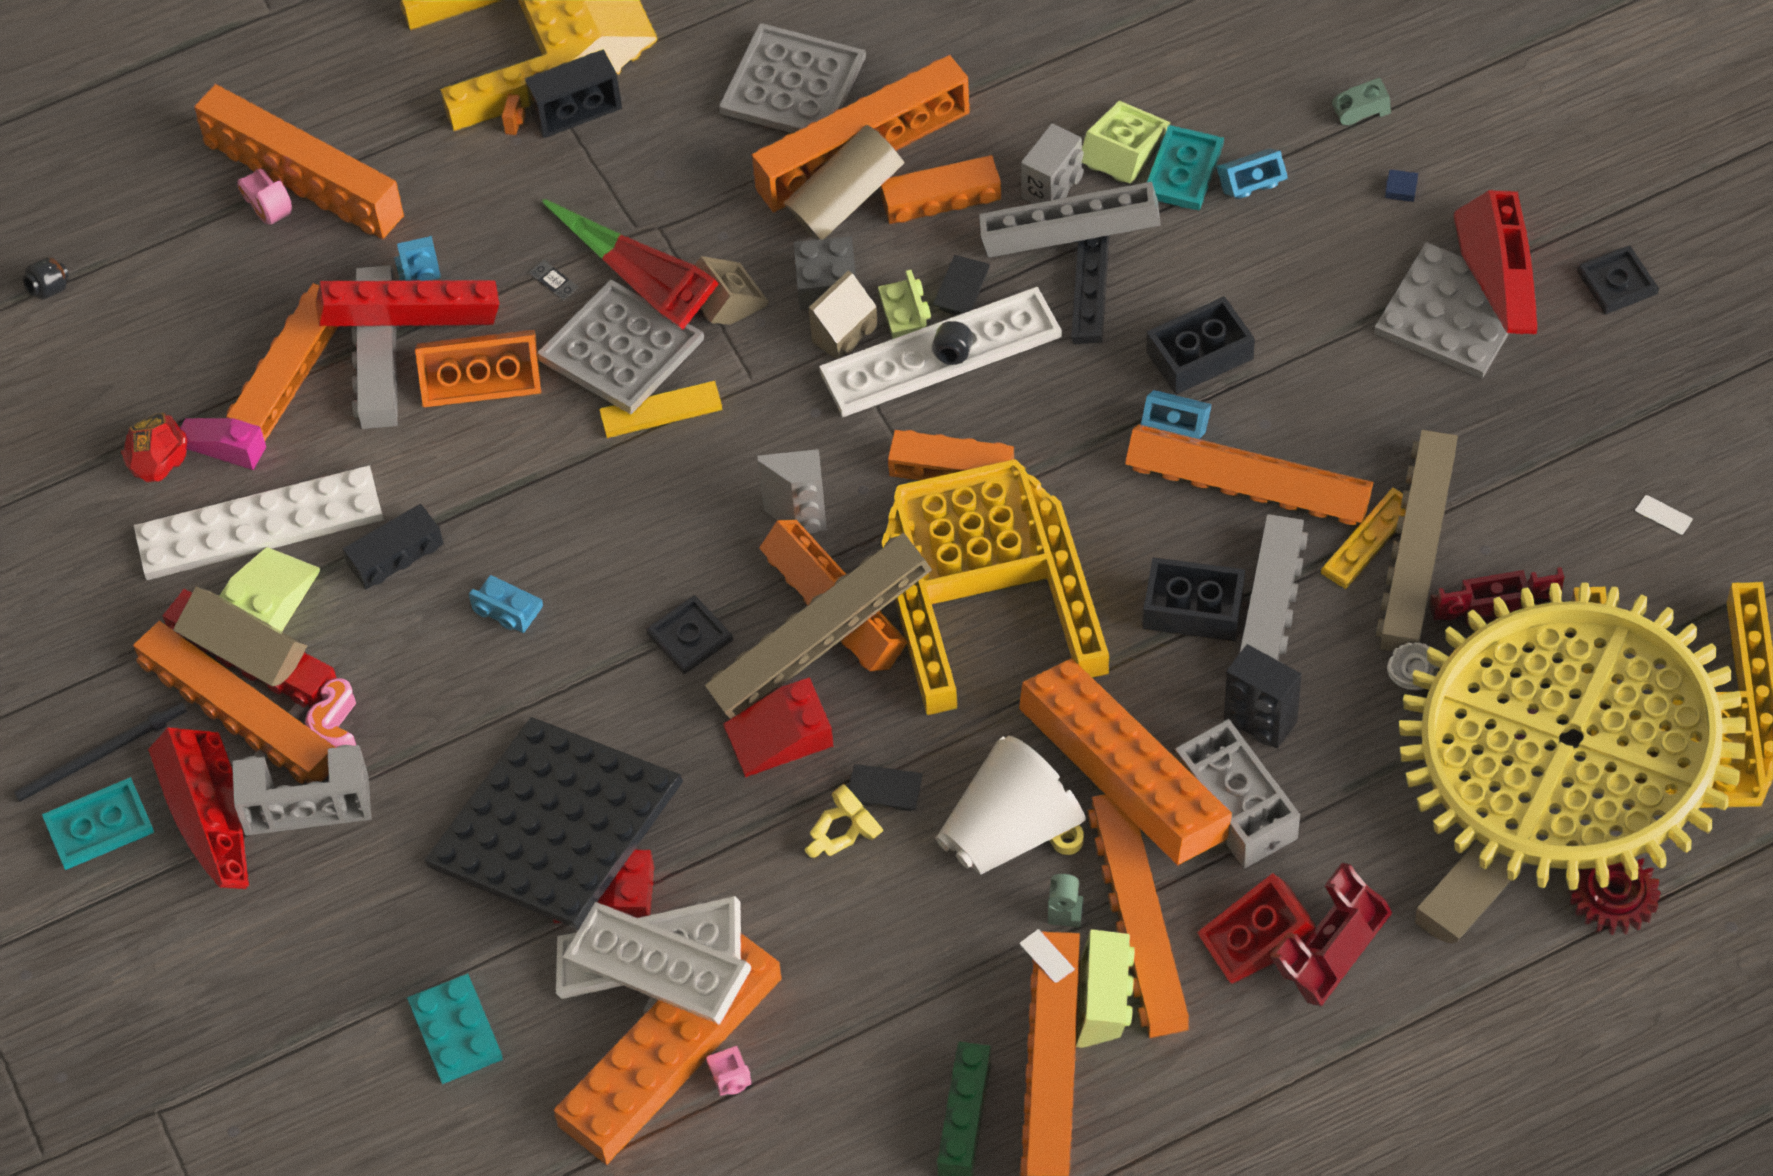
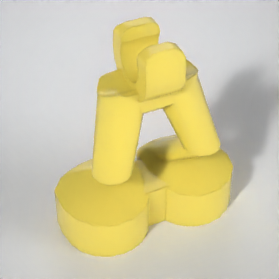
[804,784,883,858]

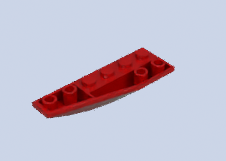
[1453,190,1537,334]
[148,727,249,889]

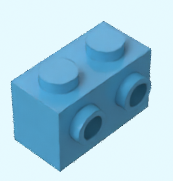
[1216,148,1288,199]
[1141,390,1212,439]

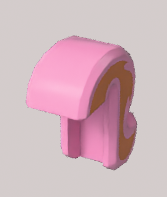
[237,168,292,225]
[305,678,356,748]

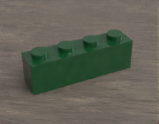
[937,1041,992,1176]

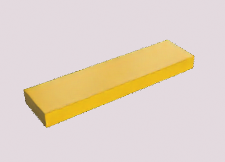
[599,381,723,438]
[1321,487,1406,589]

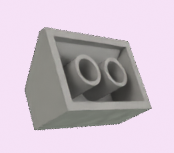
[758,449,827,534]

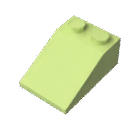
[1082,101,1171,183]
[219,547,320,631]

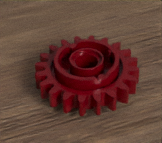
[1568,858,1661,935]

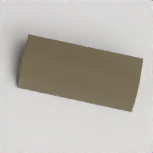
[784,124,905,240]
[173,586,307,686]
[1415,841,1527,943]

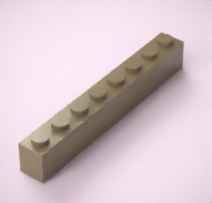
[1376,430,1458,652]
[705,532,932,719]

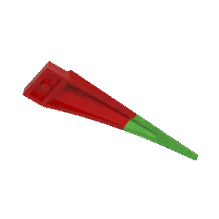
[542,199,719,330]

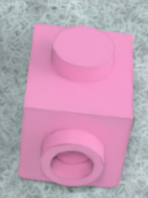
[706,1046,752,1096]

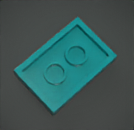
[1147,125,1224,211]
[42,777,155,870]
[407,974,504,1084]

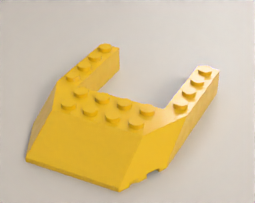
[400,0,657,131]
[882,459,1109,715]
[1571,582,1773,809]

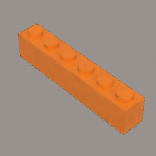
[226,283,339,441]
[759,520,908,671]

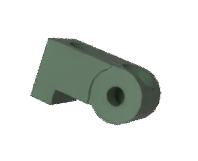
[1332,77,1391,125]
[1048,874,1084,927]

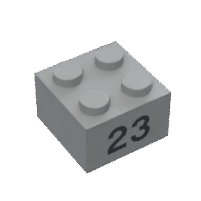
[1021,123,1084,204]

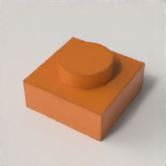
[502,94,526,135]

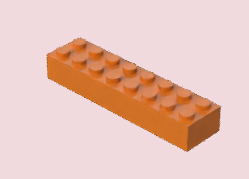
[752,55,969,213]
[194,84,404,239]
[1019,658,1232,865]
[1020,932,1080,1176]
[554,933,782,1165]

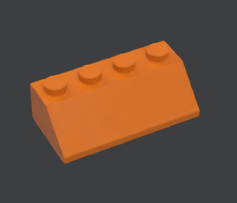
[415,330,541,407]

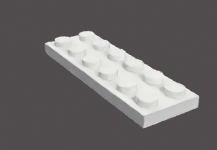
[556,896,740,999]
[563,902,752,1024]

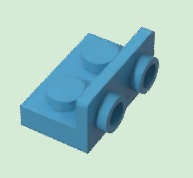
[394,236,441,281]
[469,575,543,633]

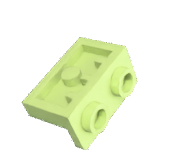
[878,270,931,339]

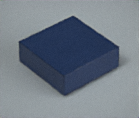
[1385,169,1418,202]

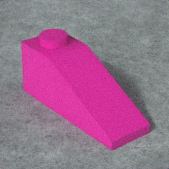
[180,418,266,470]

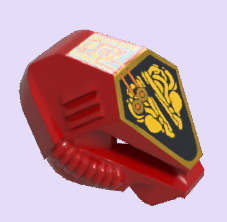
[120,413,188,483]

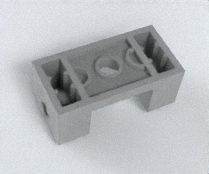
[1175,719,1300,869]
[233,744,371,836]

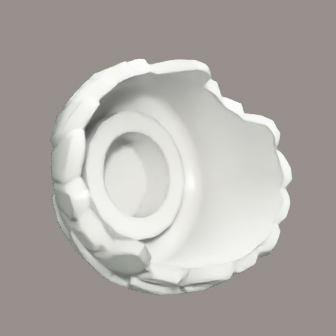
[1387,642,1438,691]

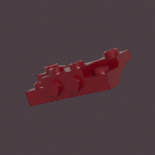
[1429,567,1565,626]
[1270,863,1392,1007]

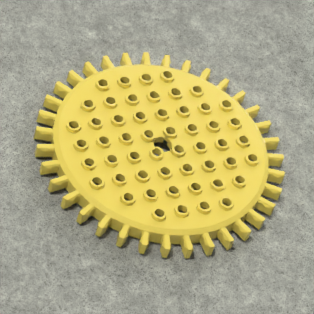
[1399,583,1746,890]

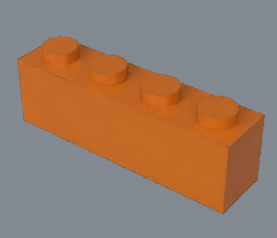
[880,155,1001,224]
[888,430,1014,480]

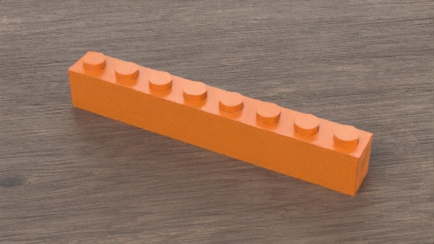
[1125,424,1374,525]
[133,621,335,784]
[1087,794,1189,1038]

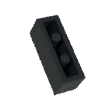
[343,503,444,590]

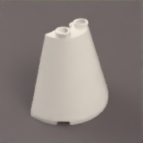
[935,736,1086,875]

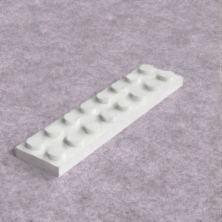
[819,287,1062,418]
[134,465,384,580]

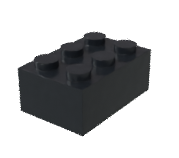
[525,49,622,138]
[1146,296,1255,395]
[1143,557,1245,641]
[1224,644,1302,749]

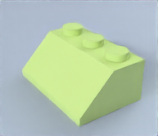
[1076,930,1135,1048]

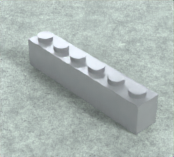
[979,182,1161,258]
[352,265,398,429]
[1240,514,1308,664]

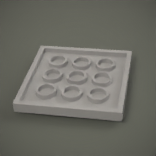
[719,23,866,133]
[1374,242,1509,379]
[537,280,704,414]

